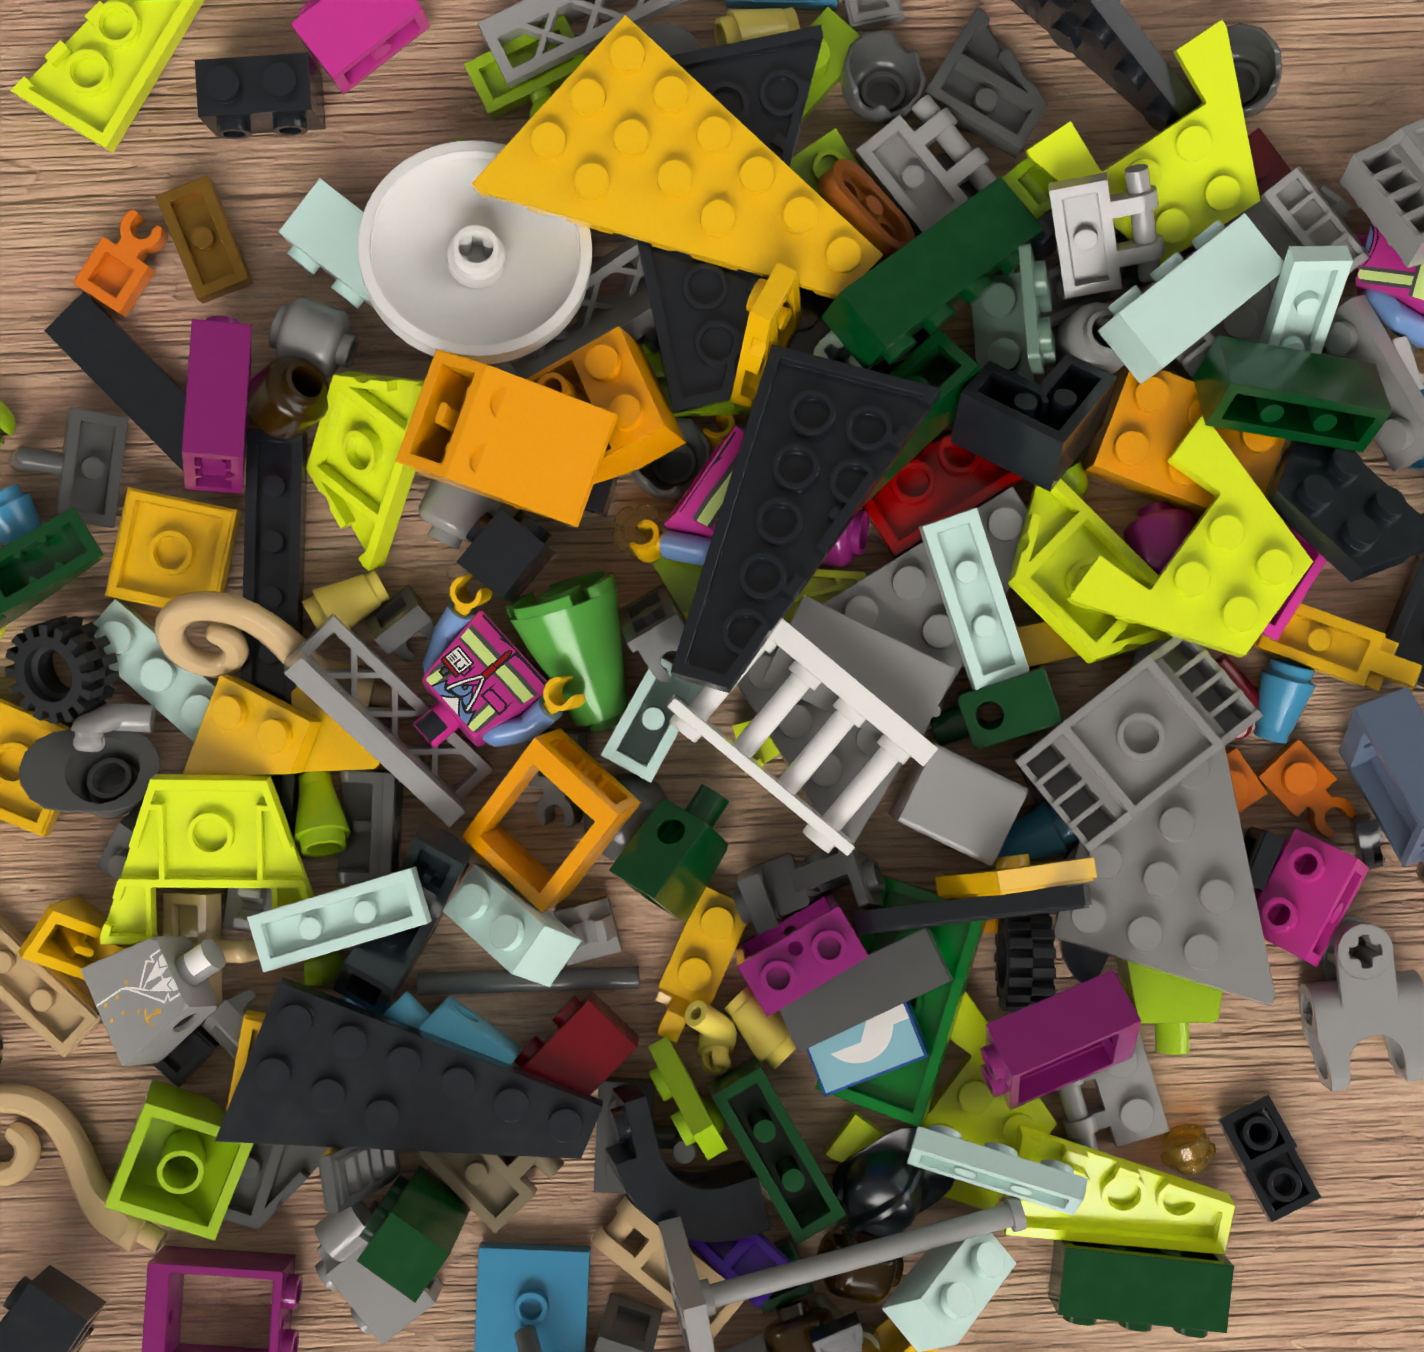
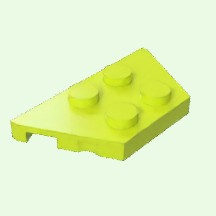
[306,371,425,571]
[1007,479,1173,664]

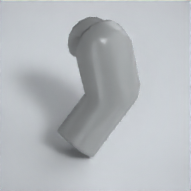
[71,703,155,752]

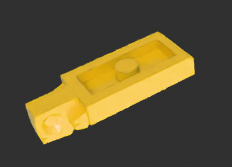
[1255,603,1422,691]
[655,885,747,1043]

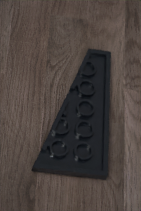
[671,344,941,693]
[214,977,603,1159]

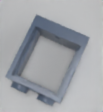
[1339,687,1424,868]

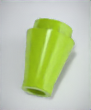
[294,771,351,858]

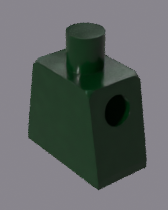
[930,664,1063,750]
[609,784,729,924]

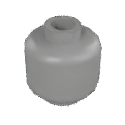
[269,297,358,379]
[1054,302,1124,375]
[418,479,501,549]

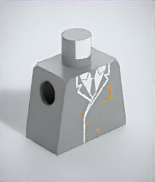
[81,936,226,1067]

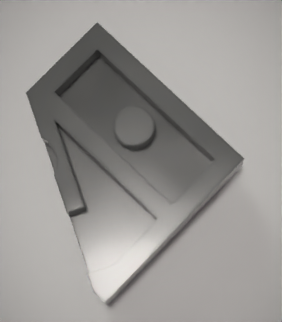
[923,7,1048,159]
[224,1143,330,1230]

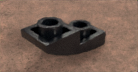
[1218,1095,1322,1222]

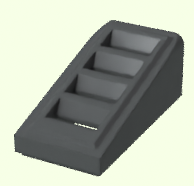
[318,1147,400,1215]

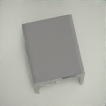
[888,742,1029,866]

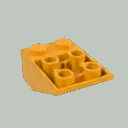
[513,326,686,510]
[396,349,618,528]

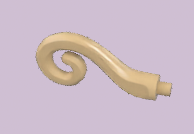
[155,591,391,707]
[0,1084,168,1253]

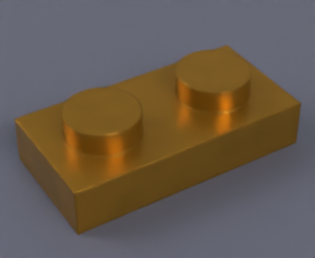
[155,175,254,304]

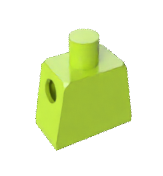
[1116,957,1223,1055]

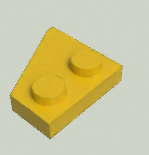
[731,262,802,411]
[183,675,322,775]

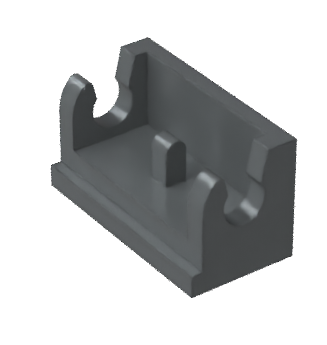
[619,583,686,683]
[336,769,404,884]

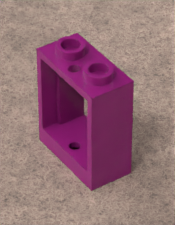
[182,316,252,494]
[736,891,869,1017]
[980,970,1141,1110]
[142,1246,303,1352]

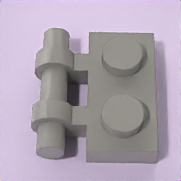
[854,94,997,236]
[1048,164,1165,299]
[1056,1031,1170,1151]

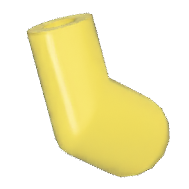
[684,1000,737,1075]

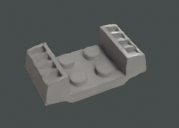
[1339,119,1424,268]
[1142,166,1370,382]
[1015,637,1263,852]

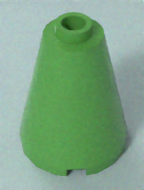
[506,571,628,732]

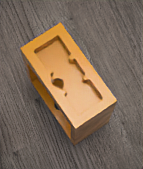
[461,728,641,913]

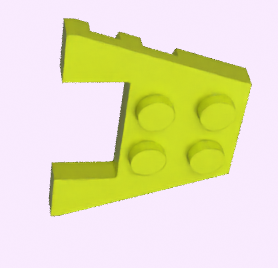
[1025,20,1260,265]
[1066,416,1313,658]
[100,774,314,945]
[825,991,1057,1210]

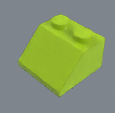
[104,1079,254,1241]

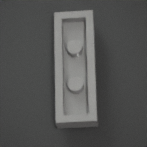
[1323,295,1424,472]

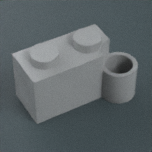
[315,1199,443,1345]

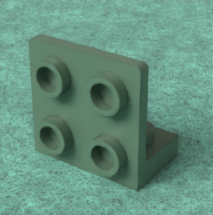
[971,244,1057,385]

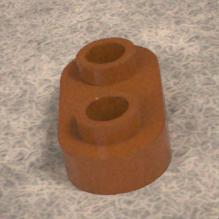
[819,159,915,262]

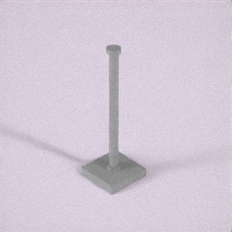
[658,1196,1027,1352]

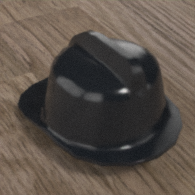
[832,1126,955,1237]

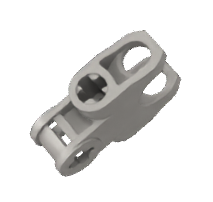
[1299,915,1424,1091]

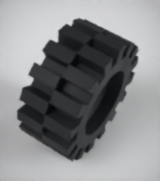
[5,615,119,724]
[994,913,1056,1012]

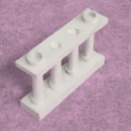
[667,618,938,856]

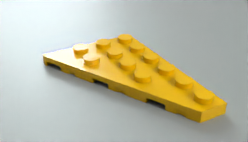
[472,15,883,299]

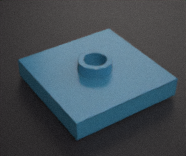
[474,1242,591,1352]

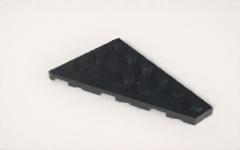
[1011,0,1200,132]
[636,25,823,413]

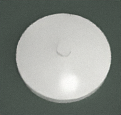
[358,140,592,364]

